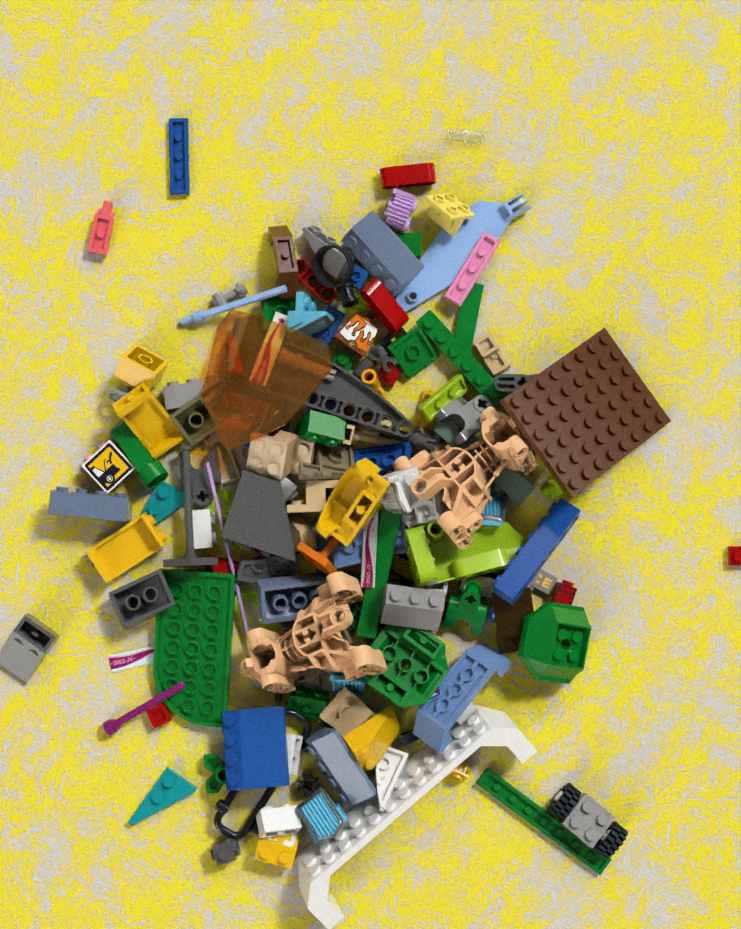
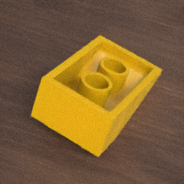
[343,705,400,772]

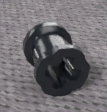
[336,283,359,308]

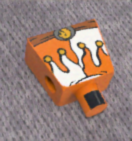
[332,309,378,358]

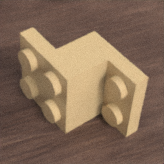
[246,430,316,480]
[287,479,340,513]
[319,687,377,737]

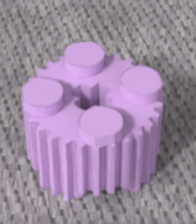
[382,188,418,232]

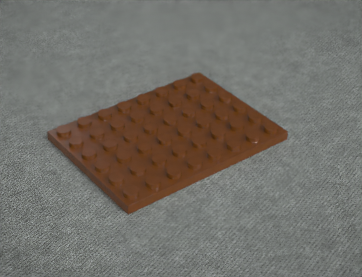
[500,328,671,499]

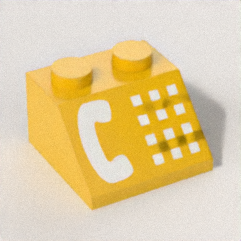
[254,828,302,869]

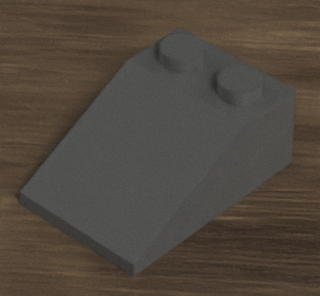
[108,569,176,629]

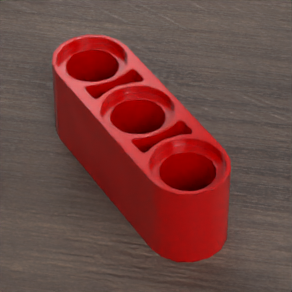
[379,163,436,190]
[297,259,336,305]
[359,278,409,333]

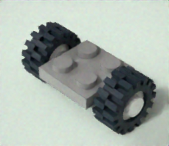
[547,783,628,859]

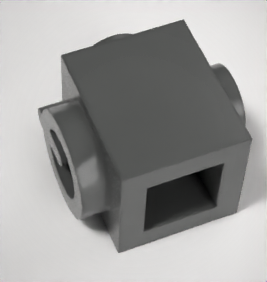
[210,838,241,866]

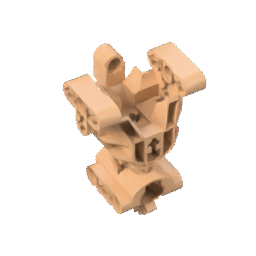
[392,407,538,550]
[240,571,388,694]

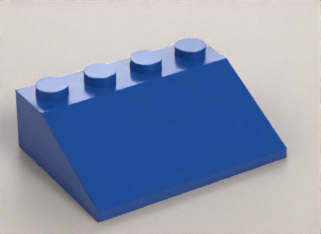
[222,706,290,791]

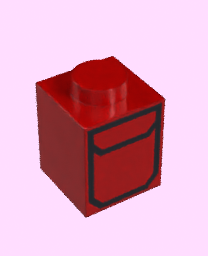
[550,580,577,605]

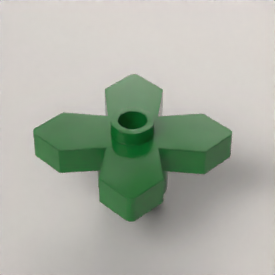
[203,753,226,794]

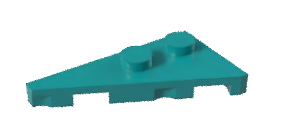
[140,481,193,525]
[128,767,197,826]

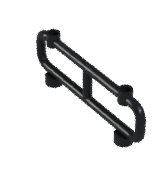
[214,709,312,839]

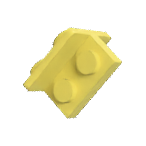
[425,193,475,236]

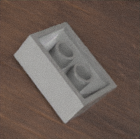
[380,584,446,631]

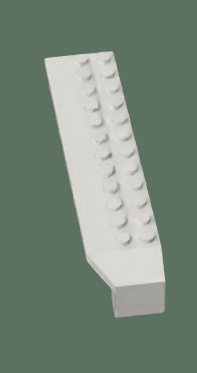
[298,704,537,929]

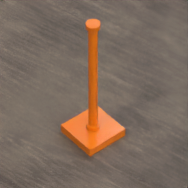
[297,470,393,575]

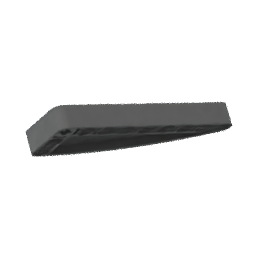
[248,337,413,440]

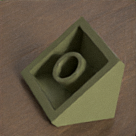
[169,393,223,446]

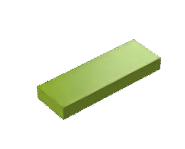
[418,373,470,423]

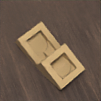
[473,332,510,377]

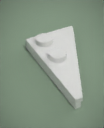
[375,747,409,812]

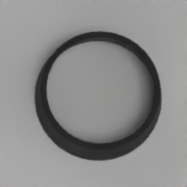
[312,245,354,288]

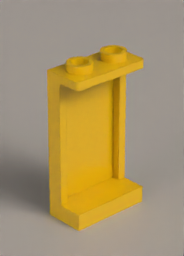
[112,382,185,459]
[85,513,167,583]

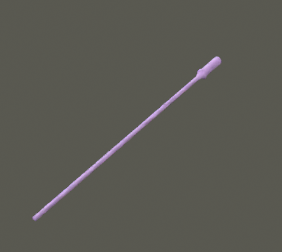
[206,462,262,687]

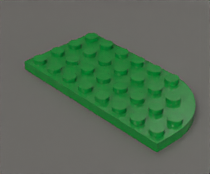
[153,568,236,728]

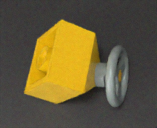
[107,343,169,402]

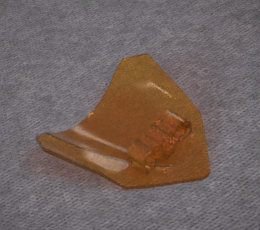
[202,310,332,450]

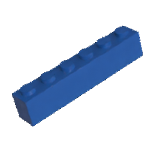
[493,498,580,605]

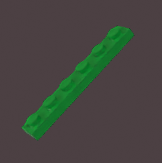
[416,310,507,407]

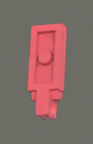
[87,201,115,255]

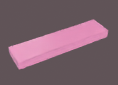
[444,231,501,307]

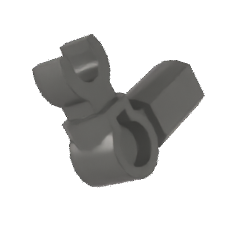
[354,345,398,377]

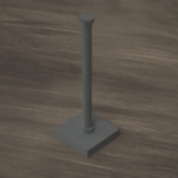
[163,445,218,568]

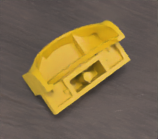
[315,458,391,547]

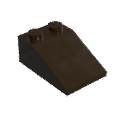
[492,588,534,654]

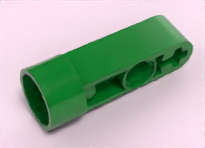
[110,420,169,489]

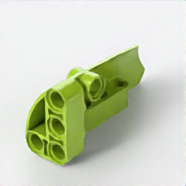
[404,520,528,588]

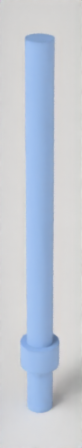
[180,285,287,326]

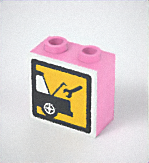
[82,440,136,494]

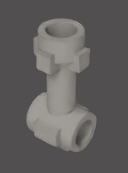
[212,283,248,307]

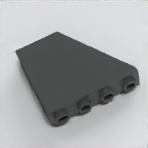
[220,470,296,564]

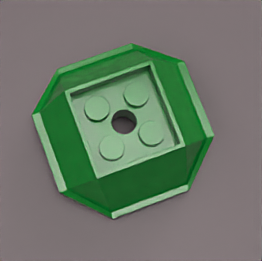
[518,601,591,684]
[366,625,448,708]

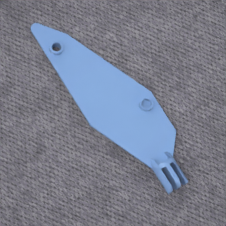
[396,192,532,313]

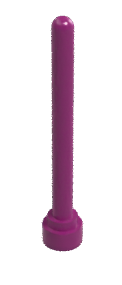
[103,681,186,736]

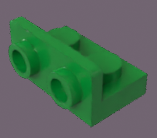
[287,685,329,721]

